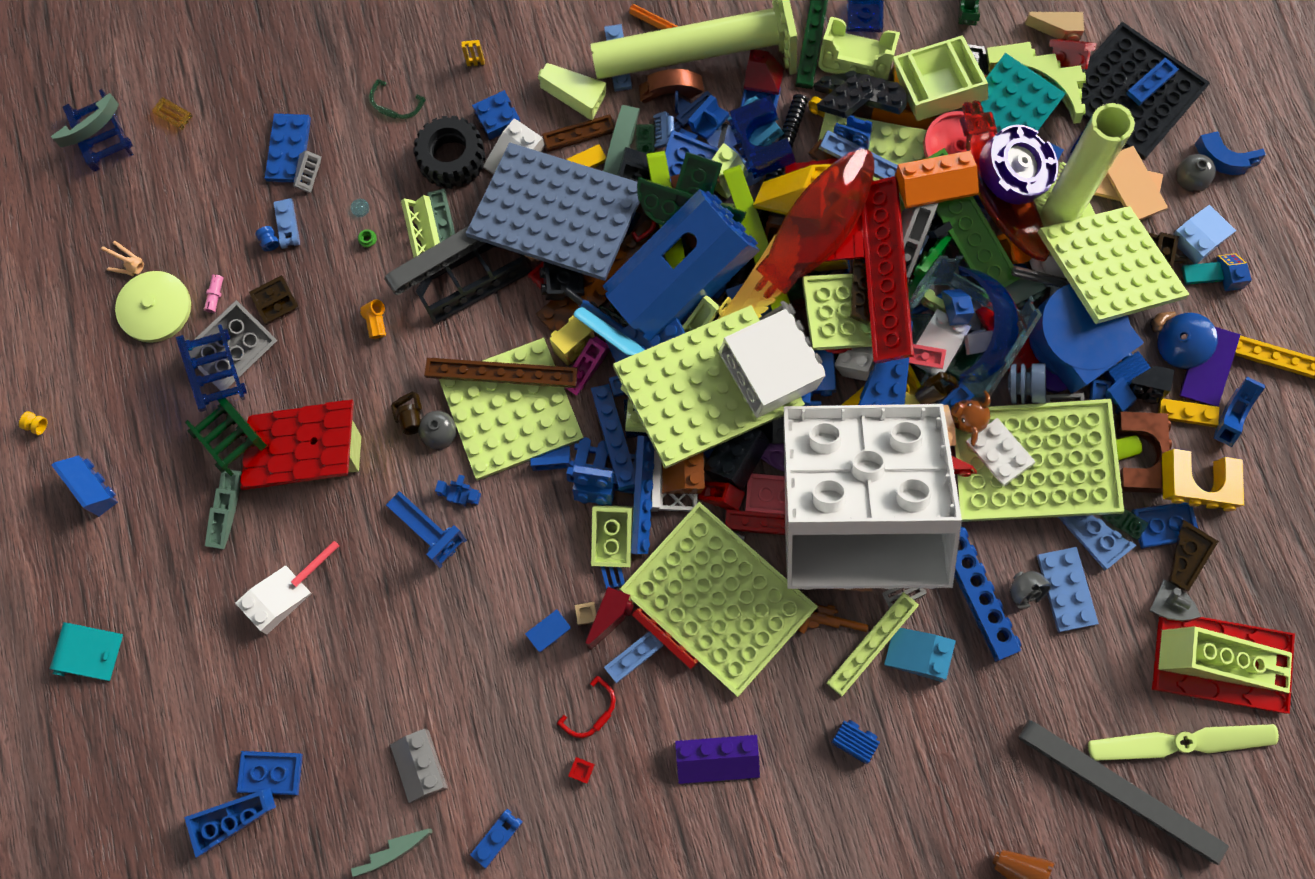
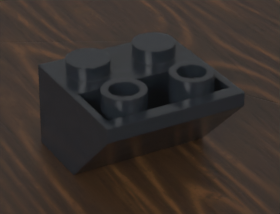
[617,147,651,182]
[1128,366,1174,404]

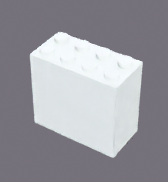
[719,309,826,418]

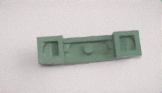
[51,93,119,147]

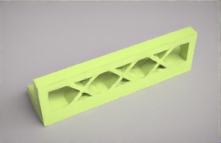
[401,195,440,258]

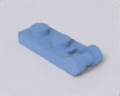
[273,198,300,249]

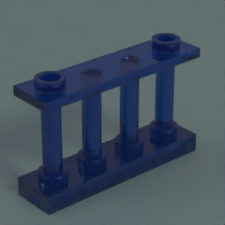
[62,89,134,172]
[176,324,247,412]

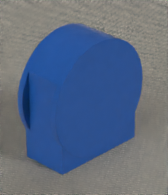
[1029,284,1144,394]

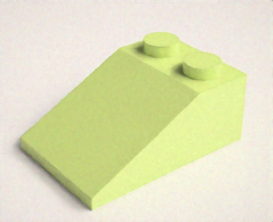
[591,505,634,567]

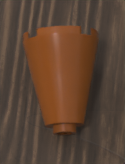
[992,850,1055,879]

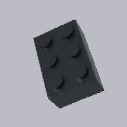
[704,428,771,490]

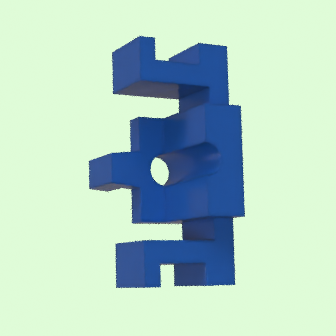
[435,475,481,506]

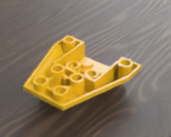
[753,164,839,219]

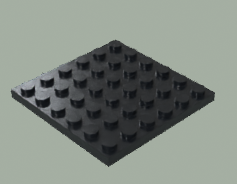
[1061,21,1210,161]

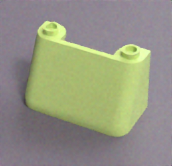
[818,17,900,80]

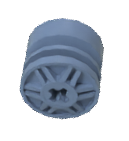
[1008,363,1046,404]

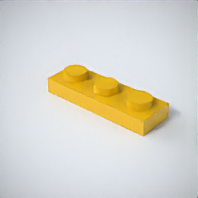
[1158,399,1219,427]

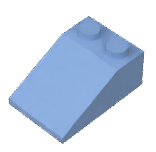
[1173,205,1236,264]

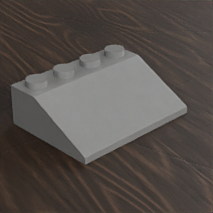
[181,300,278,392]

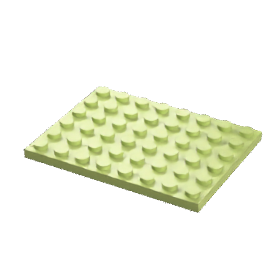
[613,305,805,469]
[955,399,1124,522]
[620,502,818,697]

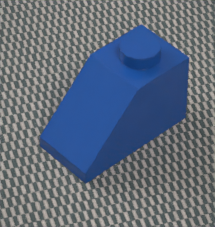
[941,289,974,326]

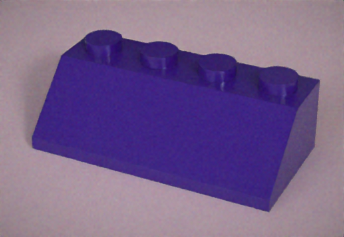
[675,735,760,784]

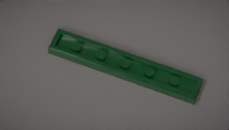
[795,0,828,89]

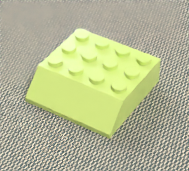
[893,35,988,121]

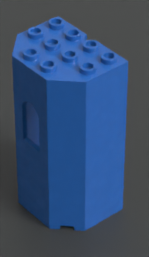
[603,189,760,341]

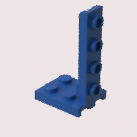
[386,491,467,568]

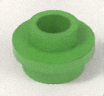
[358,229,377,248]

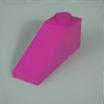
[564,336,610,396]

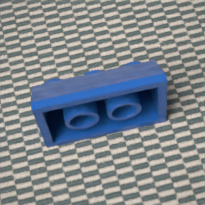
[51,455,118,517]

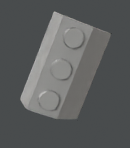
[390,729,448,803]

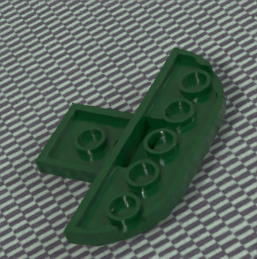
[637,152,747,236]

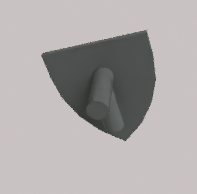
[1150,580,1201,621]

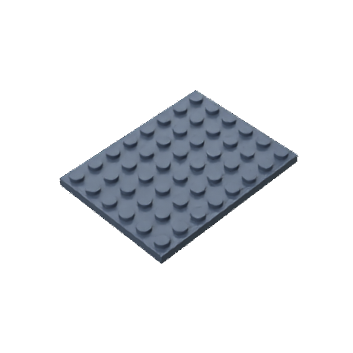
[466,142,640,281]

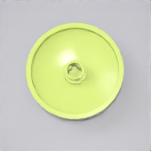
[115,271,191,343]

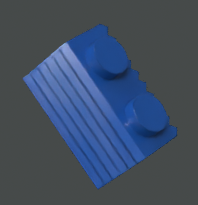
[1103,351,1151,386]
[831,720,880,764]

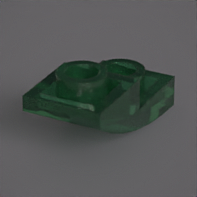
[636,124,655,154]
[1101,509,1149,540]

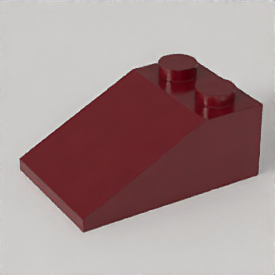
[585,587,634,650]

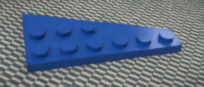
[858,321,913,405]

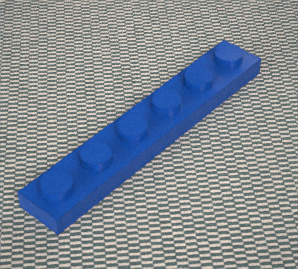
[591,384,635,491]
[631,436,655,554]

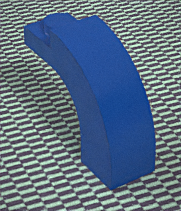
[1195,131,1266,175]
[1214,376,1265,447]

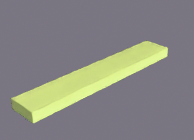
[826,592,919,697]

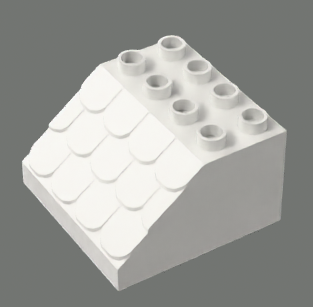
[784,404,962,590]

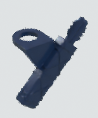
[674,91,713,132]

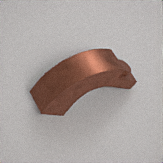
[639,69,704,103]

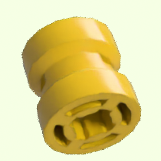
[19,411,48,435]

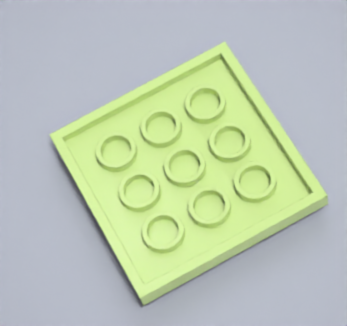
[802,274,872,350]

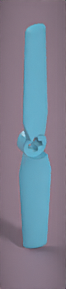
[574,307,644,357]

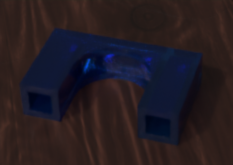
[728,95,796,179]

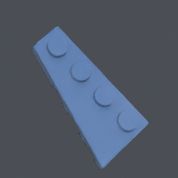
[1058,515,1136,570]

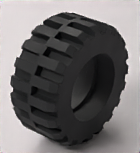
[413,115,486,189]

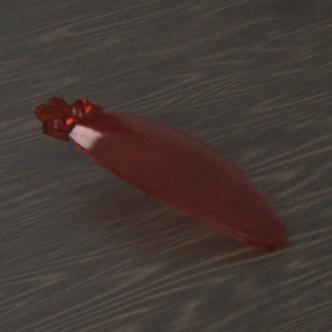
[960,100,1050,261]
[755,149,874,299]

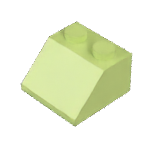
[712,143,746,199]

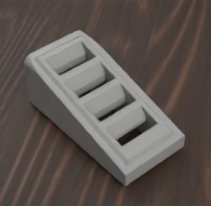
[293,151,321,193]

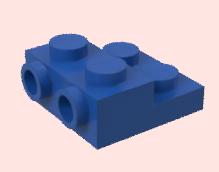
[572,466,615,506]

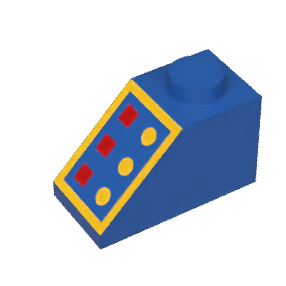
[1216,253,1252,291]

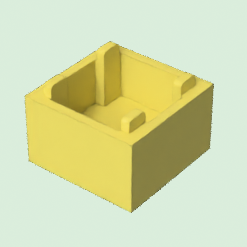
[550,316,595,366]

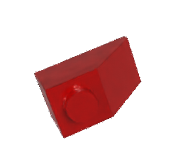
[697,481,745,510]

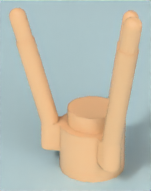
[101,241,144,276]

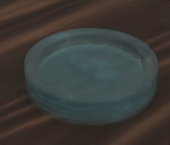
[351,199,369,217]

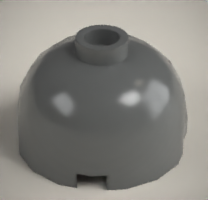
[1176,154,1216,192]
[418,411,457,449]
[1010,571,1051,609]

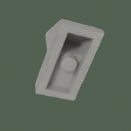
[964,328,996,355]

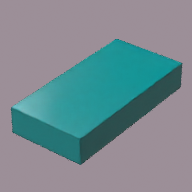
[1181,262,1224,285]

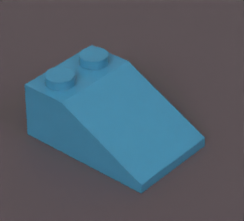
[884,628,956,682]

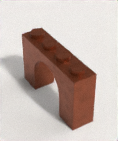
[1115,412,1172,493]

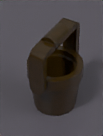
[914,372,959,404]
[391,391,422,435]

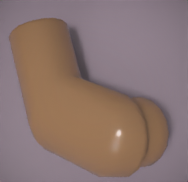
[1151,311,1176,332]

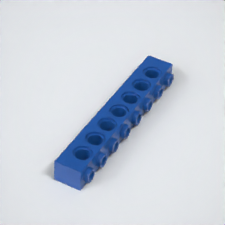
[954,527,1022,662]

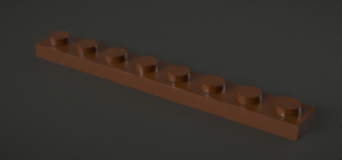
[424,358,578,388]

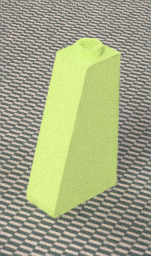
[538,63,606,120]

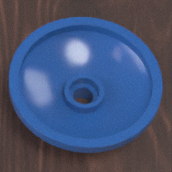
[1157,313,1218,369]

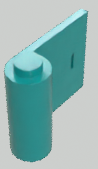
[49,622,123,681]

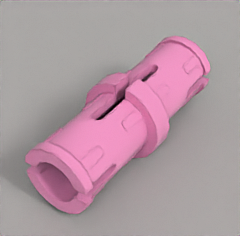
[203,274,224,313]

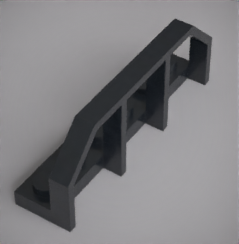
[416,243,531,325]

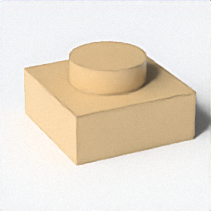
[575,602,597,626]

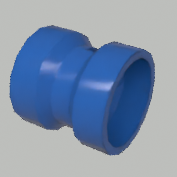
[255,226,280,252]

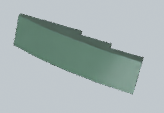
[603,105,640,175]
[205,470,242,549]
[351,829,432,877]

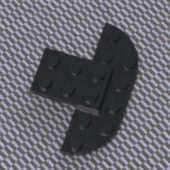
[814,71,907,119]

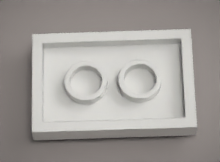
[966,418,1036,487]

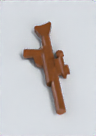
[797,602,868,634]

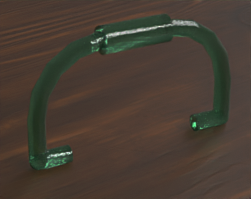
[369,79,426,119]

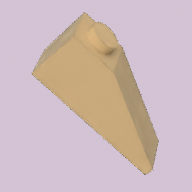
[1025,12,1084,41]

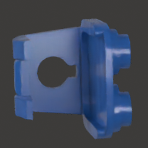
[833,115,873,150]

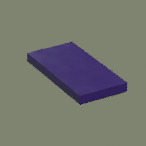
[1179,327,1241,407]

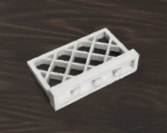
[651,450,697,512]

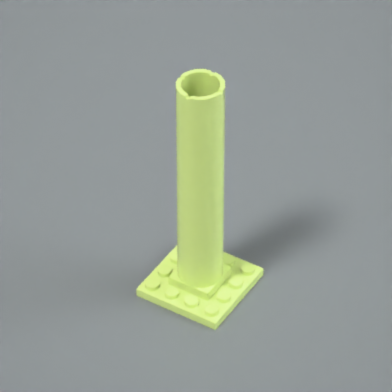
[591,0,797,80]
[1009,103,1135,257]

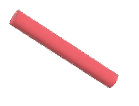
[291,541,339,587]

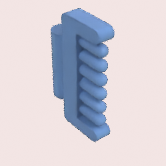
[653,111,674,149]

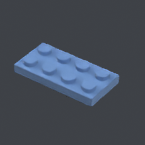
[1037,547,1099,633]

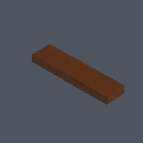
[542,114,615,152]

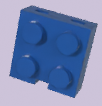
[472,90,521,140]

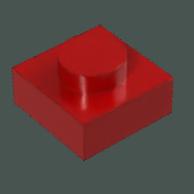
[568,757,595,784]

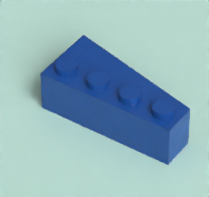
[184,788,276,858]

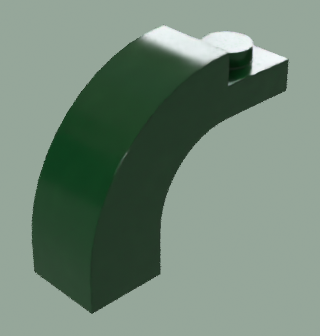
[958,0,980,26]

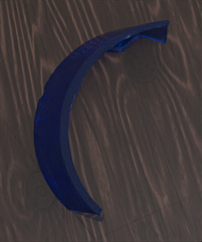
[958,266,1019,383]

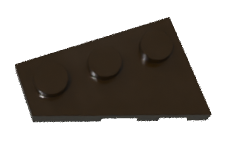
[850,259,870,325]
[1169,520,1219,592]

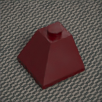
[743,49,784,95]

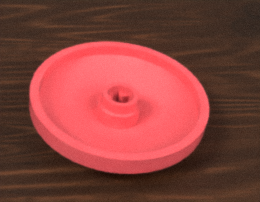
[923,111,995,179]

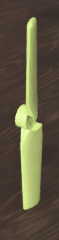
[1088,724,1279,760]

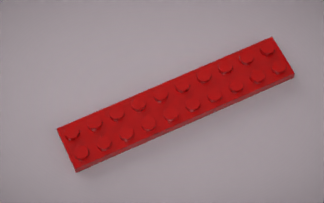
[859,176,914,364]

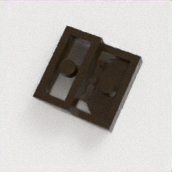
[249,275,299,324]

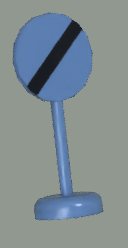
[707,124,766,186]

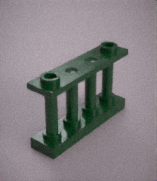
[185,393,267,476]

